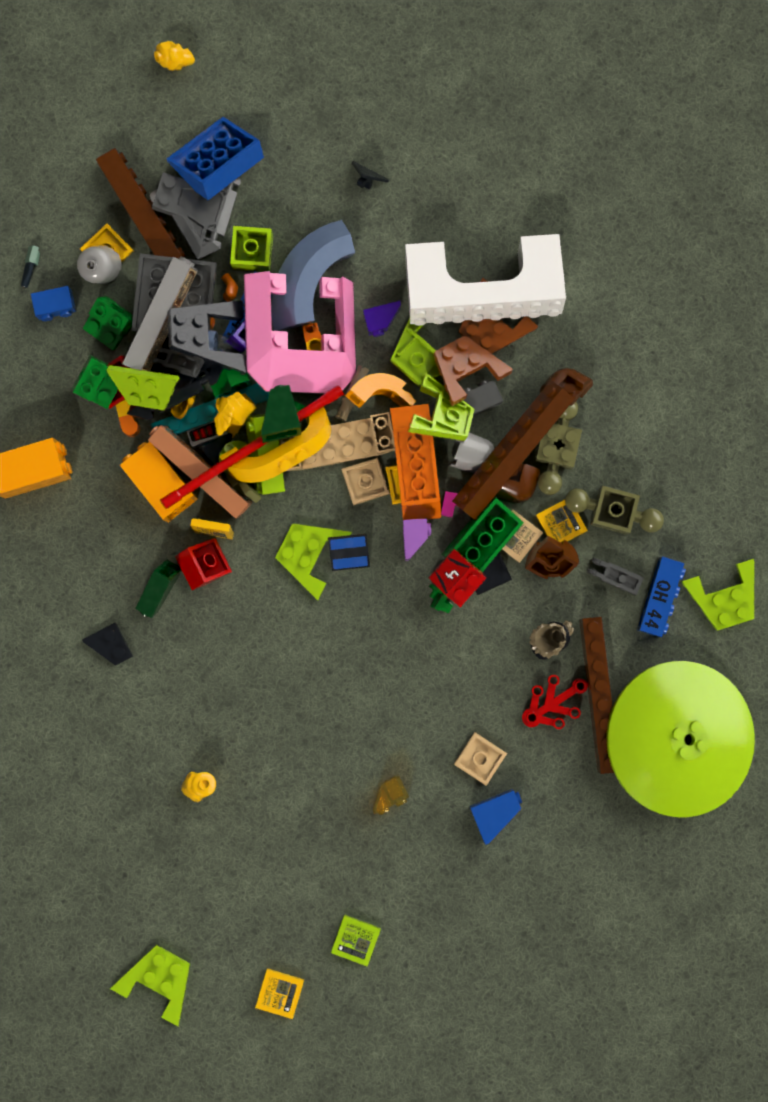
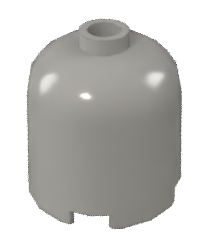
[77,246,122,284]
[449,433,495,474]

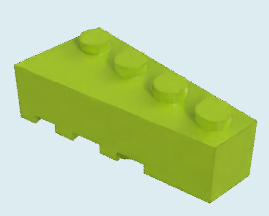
[245,414,285,495]

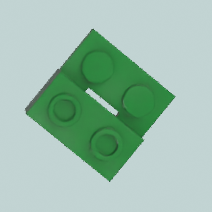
[82,296,133,350]
[72,355,118,409]

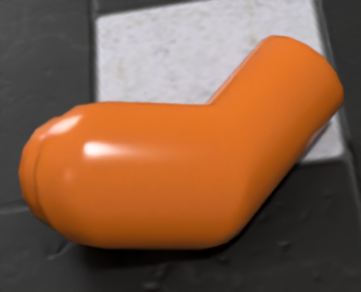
[221,273,238,302]

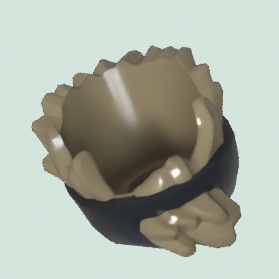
[529,621,574,660]

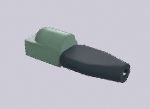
[21,245,40,288]

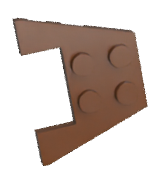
[458,278,538,354]
[433,335,513,406]

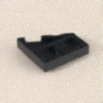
[82,622,133,665]

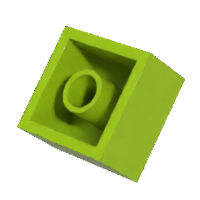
[230,226,273,272]

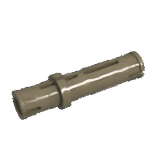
[335,365,369,422]

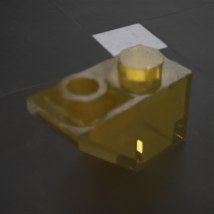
[373,774,409,815]

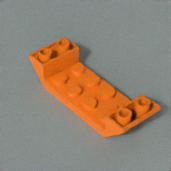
[390,404,441,520]

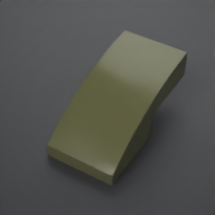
[226,474,261,503]

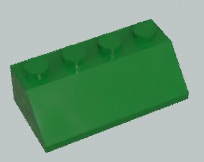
[441,497,524,572]

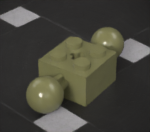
[534,402,582,495]
[565,486,664,535]

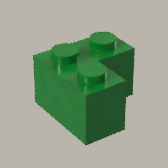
[211,369,252,399]

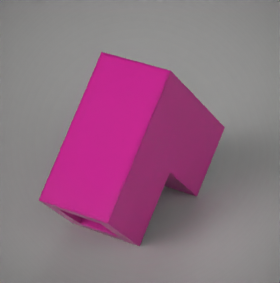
[441,491,458,518]

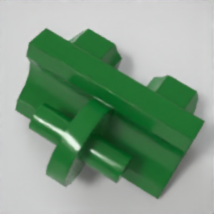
[429,584,453,613]

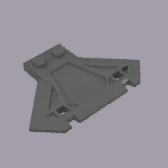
[152,172,241,260]

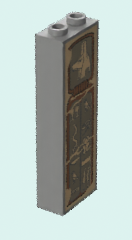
[122,256,198,371]

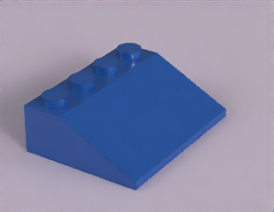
[167,117,264,200]

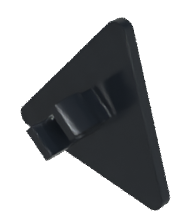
[351,161,389,190]
[200,433,232,474]

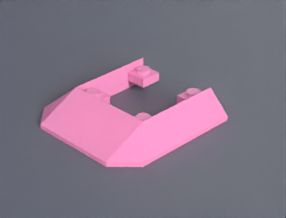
[244,271,356,394]

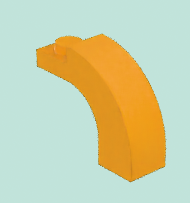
[345,373,416,408]

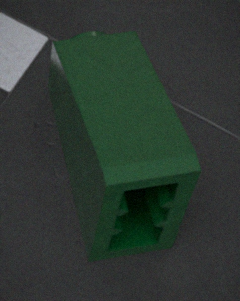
[261,385,301,443]
[135,560,182,618]

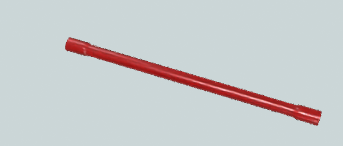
[160,385,344,509]

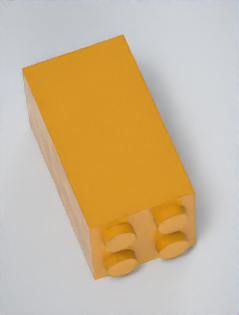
[0,438,73,499]
[120,442,198,523]

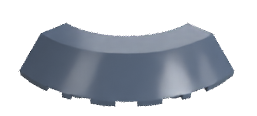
[271,220,355,331]

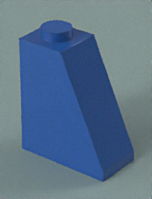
[470,789,523,845]

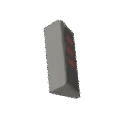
[186,421,228,449]

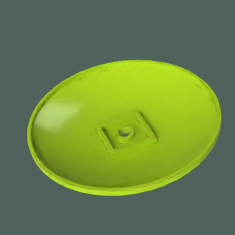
[607,661,755,817]

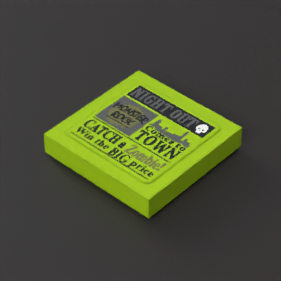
[331,915,381,966]

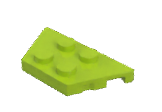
[107,365,179,410]

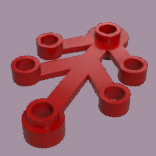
[522,675,588,729]

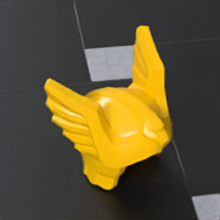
[214,392,257,438]

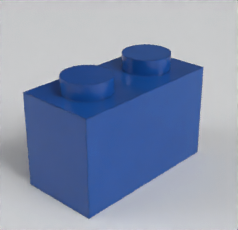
[31,286,76,321]

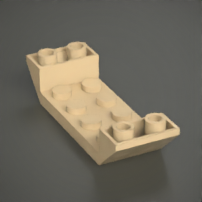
[279,412,395,471]

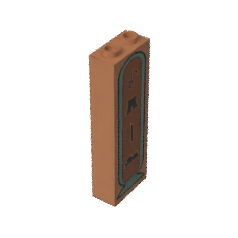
[148,426,253,519]

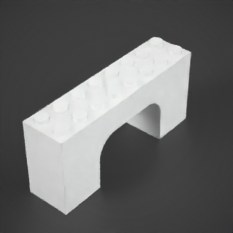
[405,234,566,326]

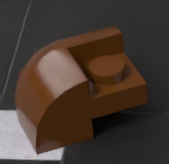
[540,368,593,406]
[495,464,541,503]
[525,536,579,579]

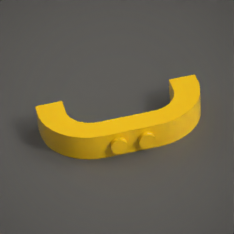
[219,407,331,483]

